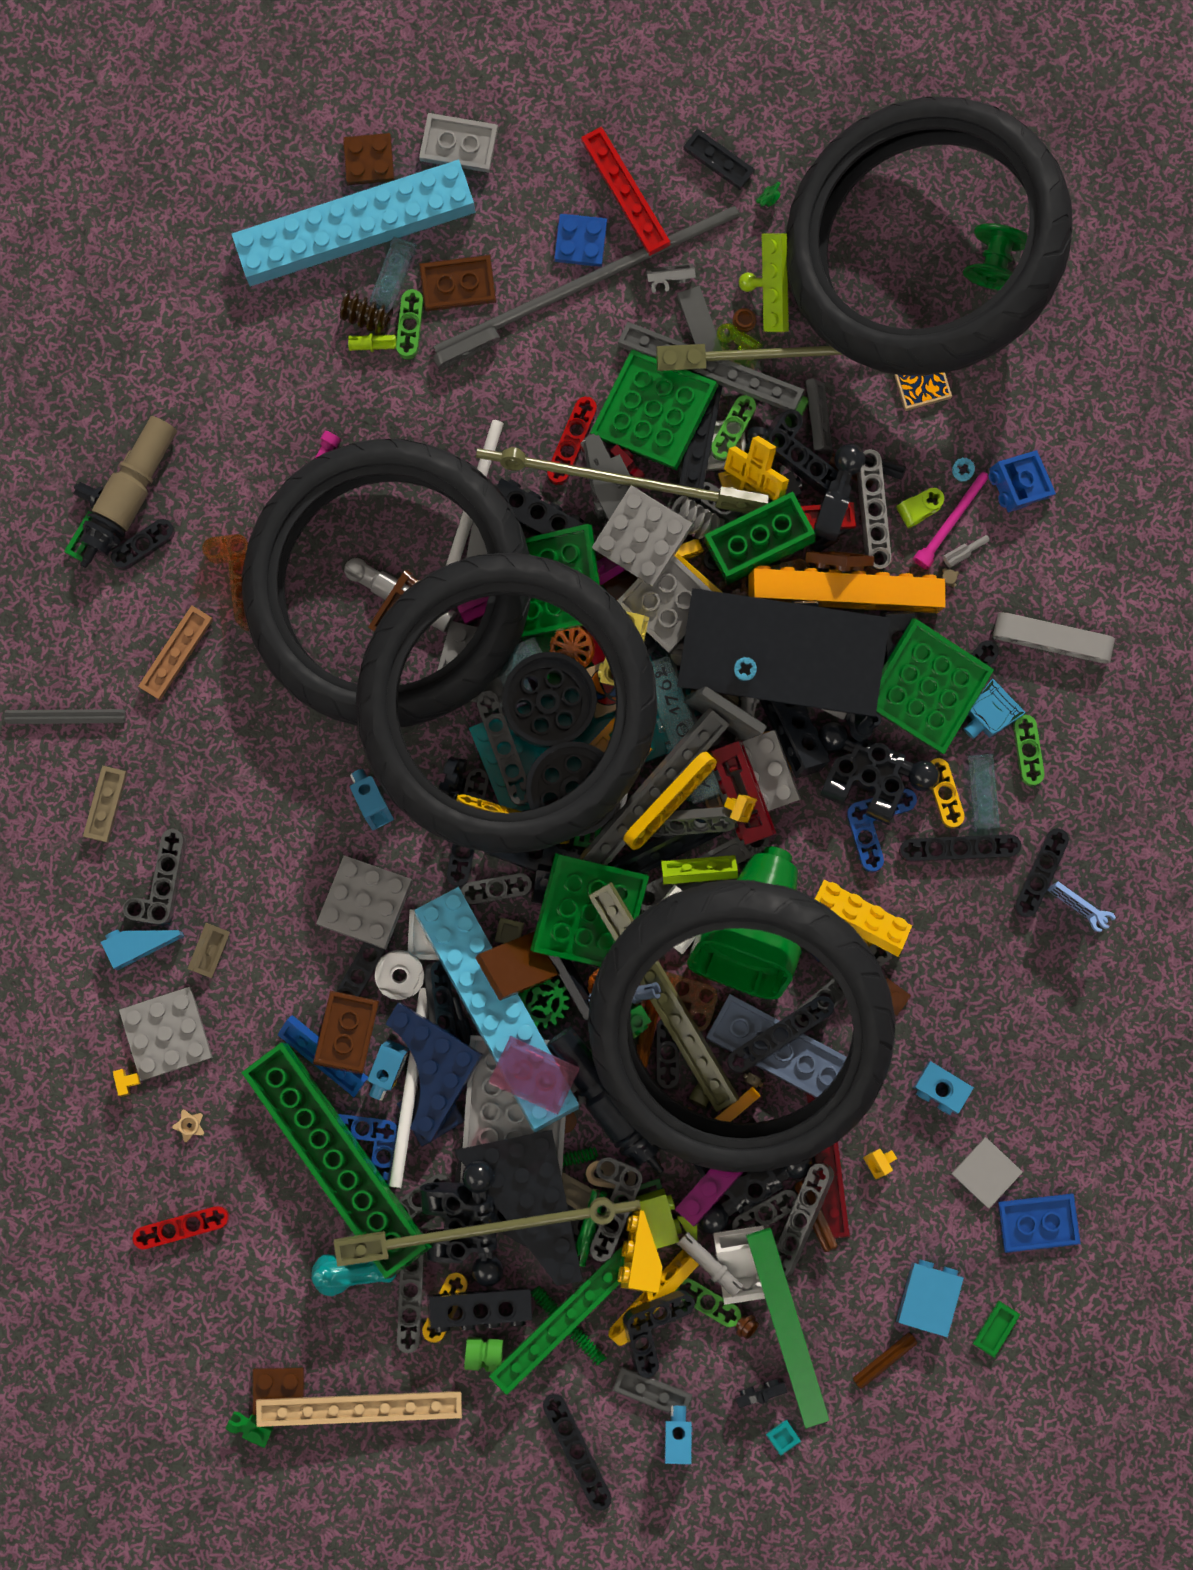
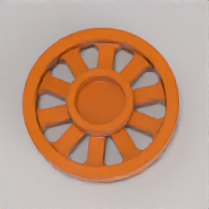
[550,627,595,668]

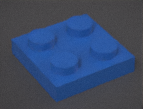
[554,214,607,267]

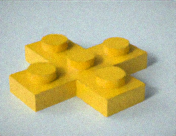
[724,436,789,501]

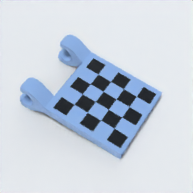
[1048,881,1116,932]

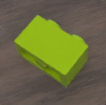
[635,1188,682,1249]

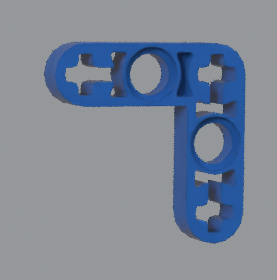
[847,789,917,872]
[338,1114,398,1188]

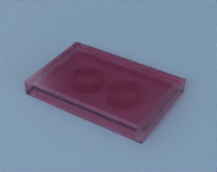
[489,1036,580,1115]

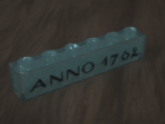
[651,656,722,806]

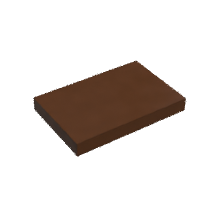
[419,255,496,312]
[475,932,558,1001]
[313,990,379,1075]

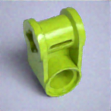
[896,488,944,528]

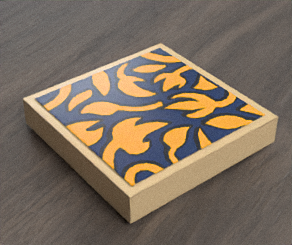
[894,372,952,411]

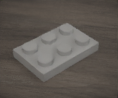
[419,113,498,173]

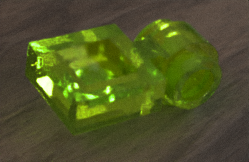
[717,323,763,350]

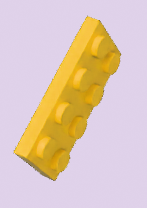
[814,879,912,957]

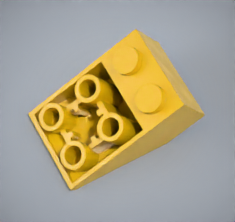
[618,1210,662,1293]

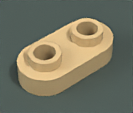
[586,1161,636,1189]

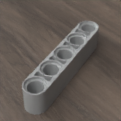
[857,449,891,570]
[993,612,1115,664]

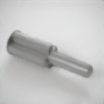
[943,535,989,568]

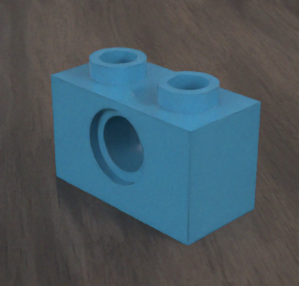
[913,1061,974,1115]

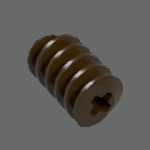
[340,290,393,335]

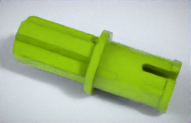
[348,333,397,352]

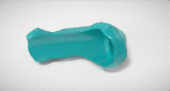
[311,1254,396,1297]

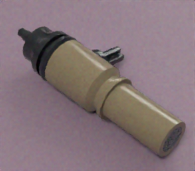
[73,416,178,568]

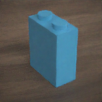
[896,1259,964,1337]

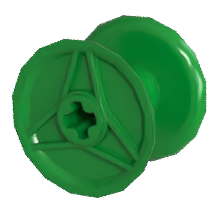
[963,223,1028,290]

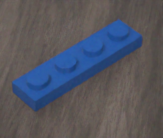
[278,1015,368,1097]

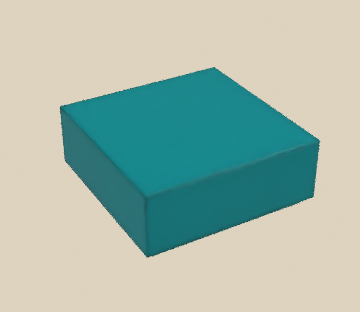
[766,1420,801,1456]

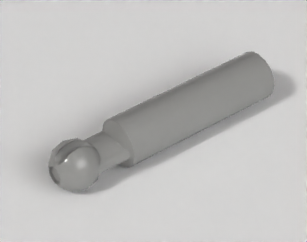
[344,558,456,633]

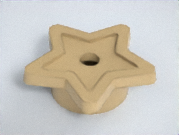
[172,1110,204,1142]

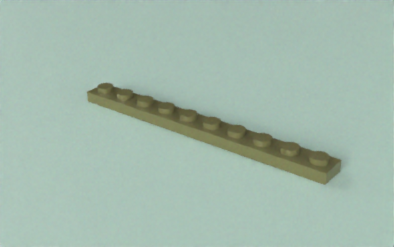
[589,882,739,1112]

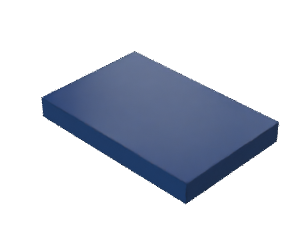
[998,1193,1081,1253]

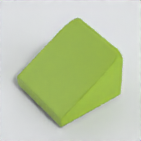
[677,1215,698,1240]

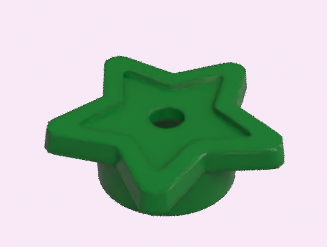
[756,182,781,207]

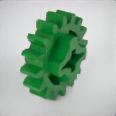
[518,979,570,1029]

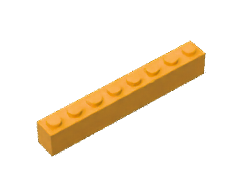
[749,566,945,613]

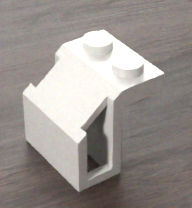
[713,1226,765,1305]

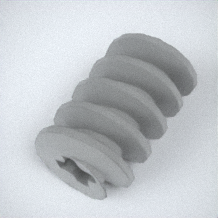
[671,496,725,544]

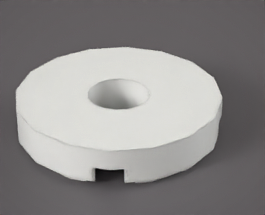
[374,950,424,1000]

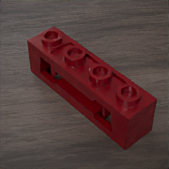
[711,741,776,845]

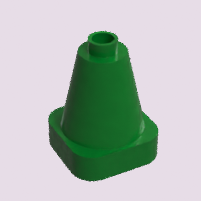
[687,846,801,1000]

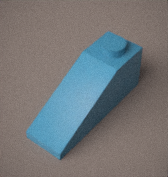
[101,930,185,970]

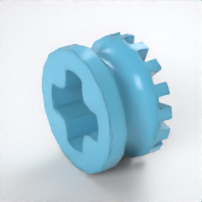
[952,458,975,481]
[734,657,757,681]

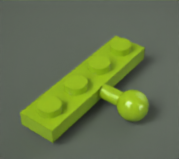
[738,233,789,332]

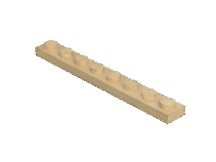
[256,1391,462,1427]

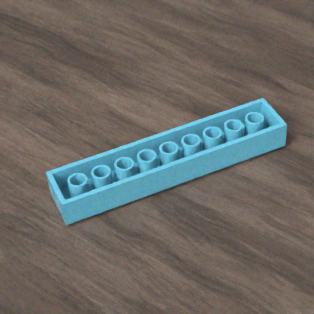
[232,159,476,286]
[415,887,579,1133]

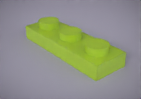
[661,855,738,884]

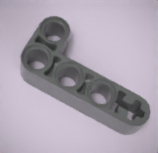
[123,829,187,926]
[590,1157,642,1262]

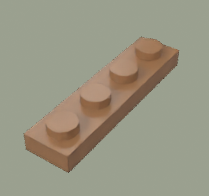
[138,605,213,700]

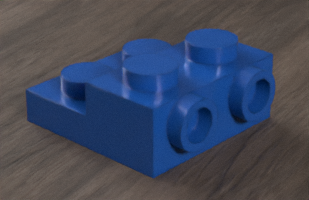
[989,450,1056,513]

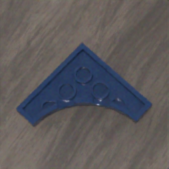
[386,1003,483,1141]

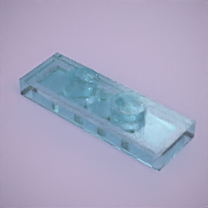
[369,236,416,311]
[967,754,1000,830]

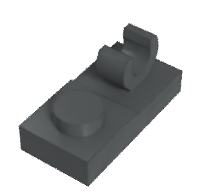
[646,263,696,293]

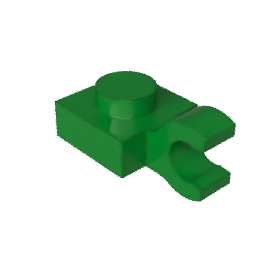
[225,1411,274,1448]

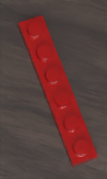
[581,126,671,256]

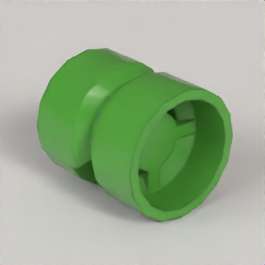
[464,1336,503,1372]

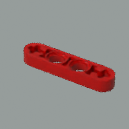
[547,396,597,485]
[132,1206,230,1249]

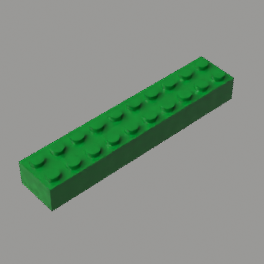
[241,1042,432,1279]

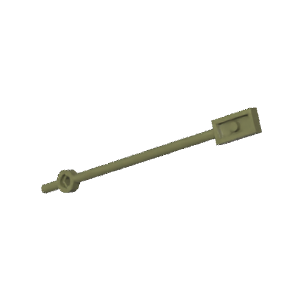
[656,344,843,371]
[476,447,769,513]
[334,1197,641,1267]

